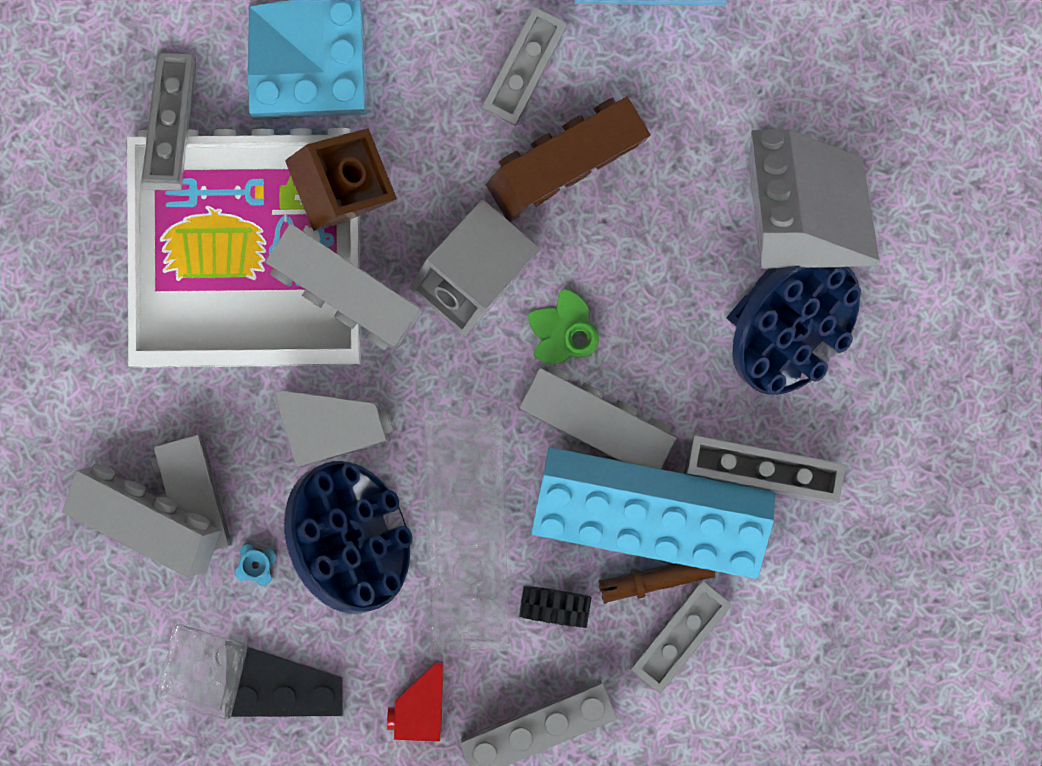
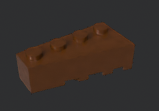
[485,96,651,222]

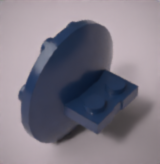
[726,265,861,395]
[284,461,413,614]

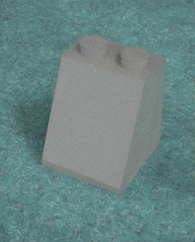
[409,199,541,337]
[274,390,394,467]

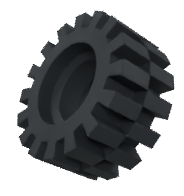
[519,586,592,628]

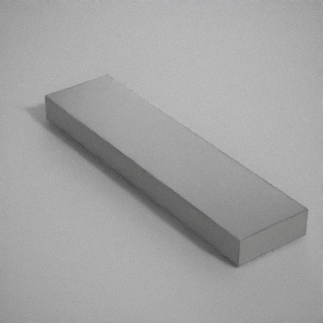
[141,52,196,191]

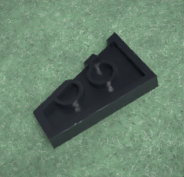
[227,640,343,717]

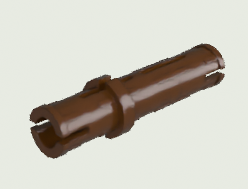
[598,563,715,604]

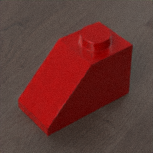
[387,661,444,742]

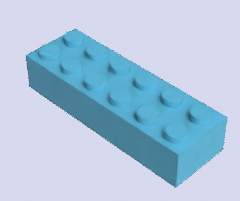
[531,447,775,579]

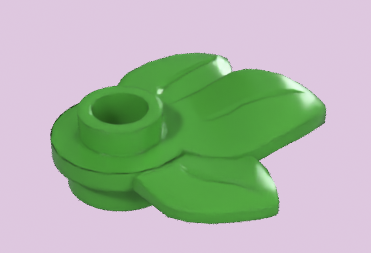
[528,289,599,364]

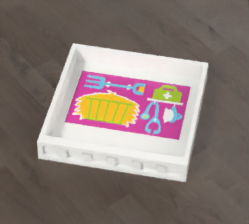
[127,128,361,368]

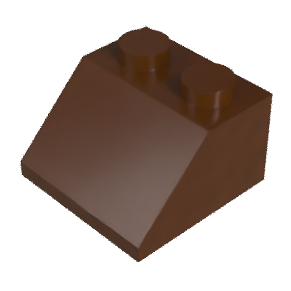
[285,128,397,231]

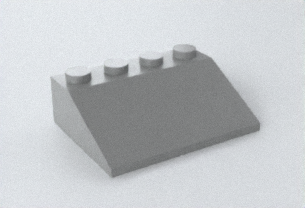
[749,129,880,268]

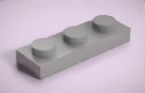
[482,7,568,127]
[630,580,732,694]

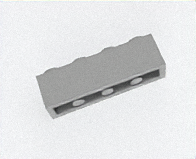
[265,223,423,350]
[519,365,676,469]
[684,435,846,506]
[62,464,221,578]
[460,680,617,766]

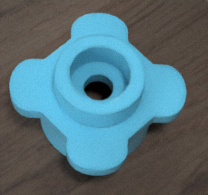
[235,544,277,586]

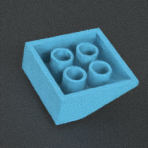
[248,0,367,119]

